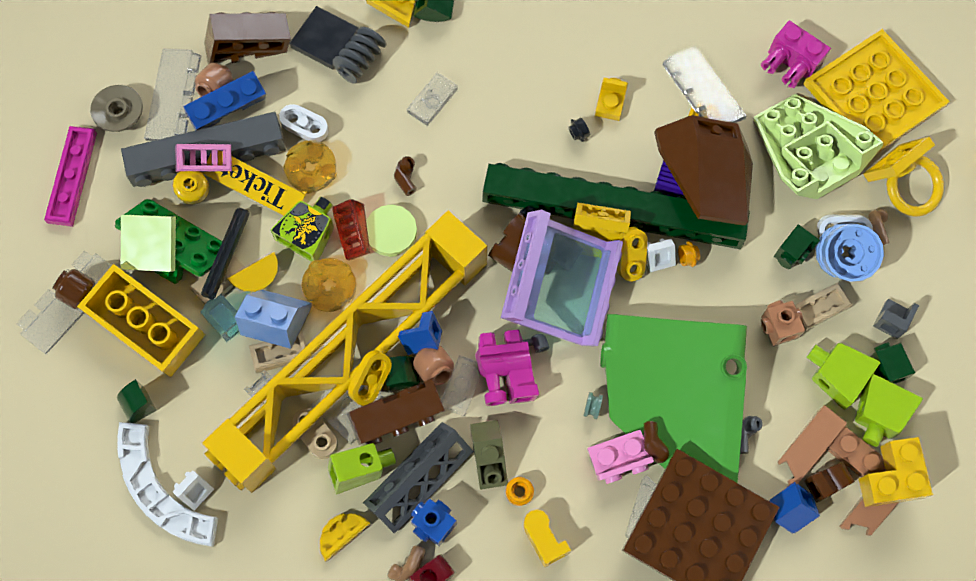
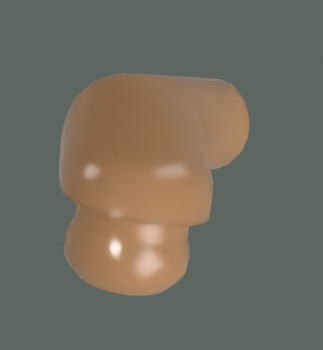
[868,209,890,245]
[387,546,426,581]

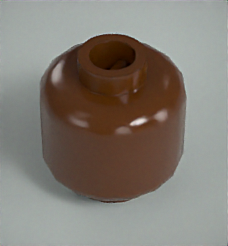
[52,269,95,309]

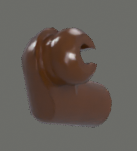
[394,156,417,196]
[643,421,670,463]

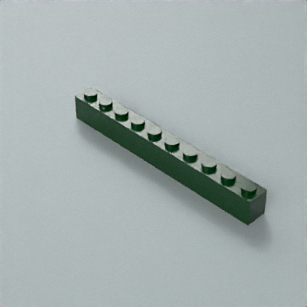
[482,163,750,249]

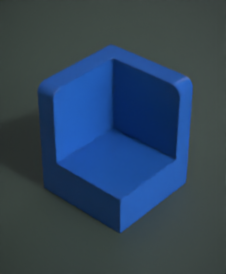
[398,311,442,355]
[769,482,820,533]

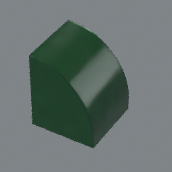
[414,0,454,22]
[385,356,421,393]
[117,379,157,424]

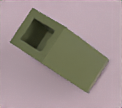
[470,420,508,490]

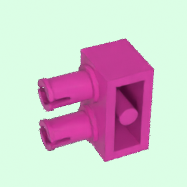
[761,20,831,88]

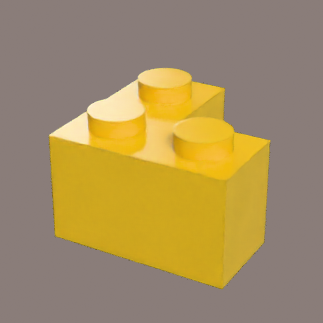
[859,437,933,507]

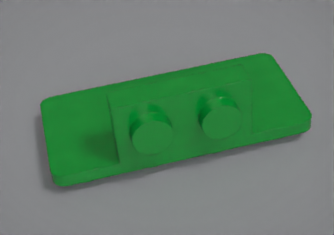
[115,199,222,284]

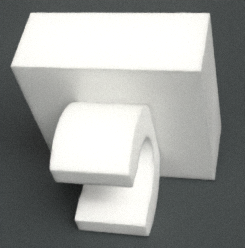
[646,239,676,272]
[173,470,214,511]

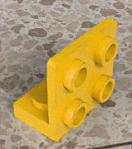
[573,202,631,258]

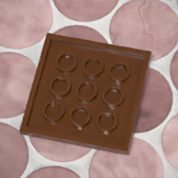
[621,449,779,581]

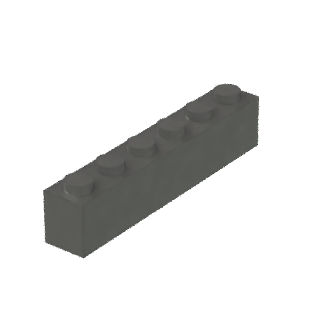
[121,112,286,187]

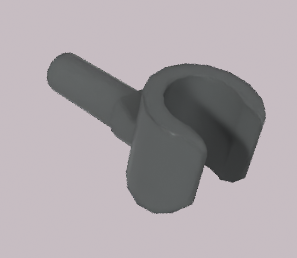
[523,334,549,353]

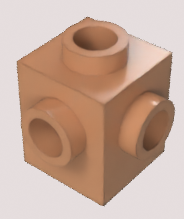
[760,300,805,346]

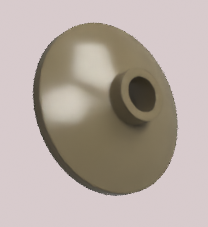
[90,85,143,132]

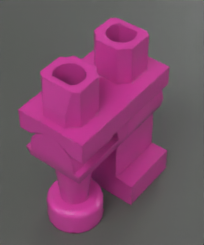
[475,329,539,406]

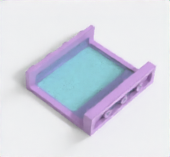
[501,210,623,346]

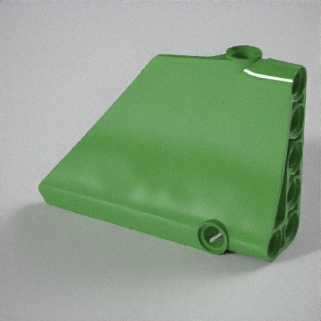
[600,314,747,483]

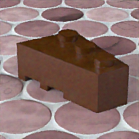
[347,379,445,445]

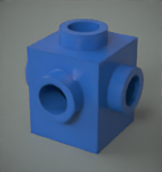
[411,498,457,547]

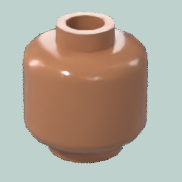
[195,63,233,97]
[413,345,454,385]

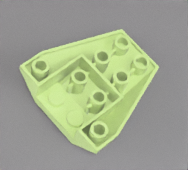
[754,94,883,199]

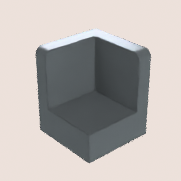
[873,299,919,339]

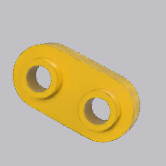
[617,227,648,282]
[348,350,392,406]

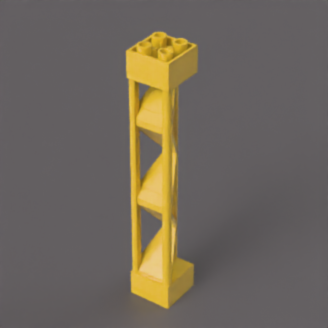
[202,210,487,493]

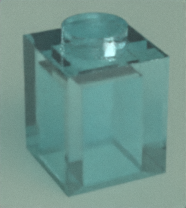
[200,294,239,342]

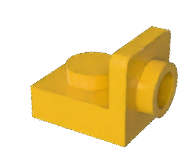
[595,78,628,121]

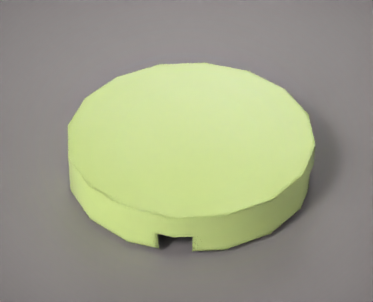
[364,205,417,257]

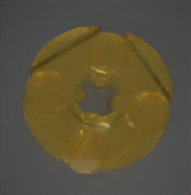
[284,141,337,194]
[302,258,356,312]

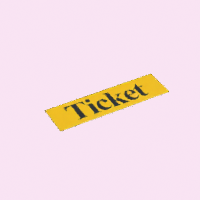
[202,150,306,216]

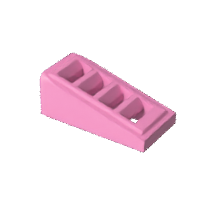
[175,144,232,172]

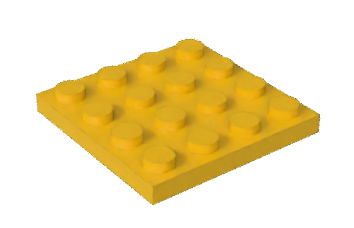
[803,29,950,154]

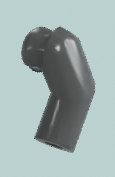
[740,416,763,454]

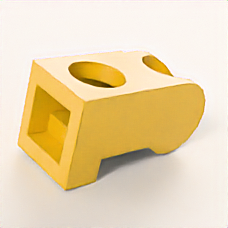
[524,510,571,568]

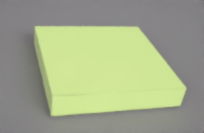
[121,215,176,272]

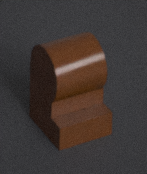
[804,462,855,503]

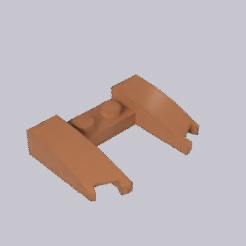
[778,405,898,536]

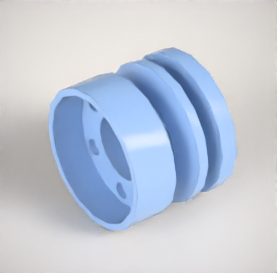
[816,223,884,282]

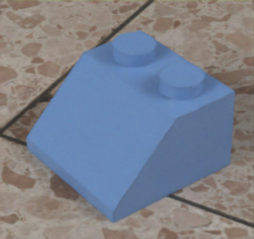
[235,290,312,349]

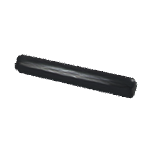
[201,207,250,300]

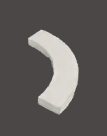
[118,422,218,547]

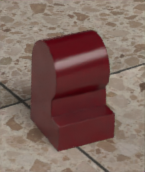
[408,554,455,581]

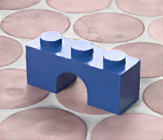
[183,71,266,131]

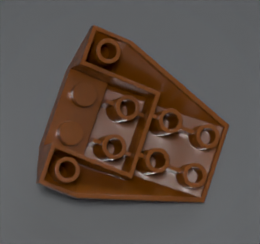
[654,115,753,225]

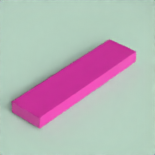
[44,126,97,227]

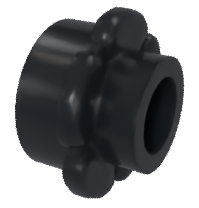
[568,117,590,142]

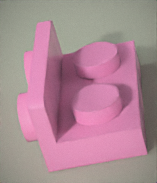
[587,430,654,484]

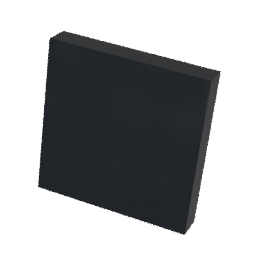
[289,6,359,70]

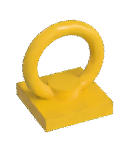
[863,137,944,217]

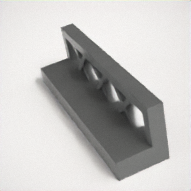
[363,422,474,534]

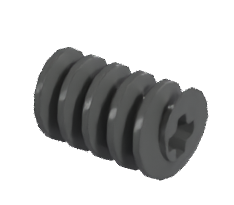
[333,27,387,83]

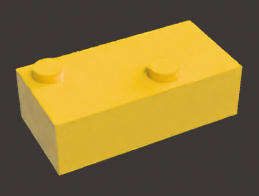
[77,264,206,377]

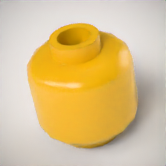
[172,171,210,205]

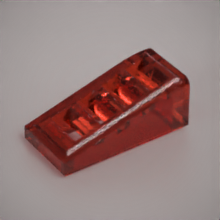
[332,199,370,261]

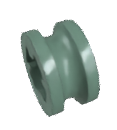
[584,392,603,419]

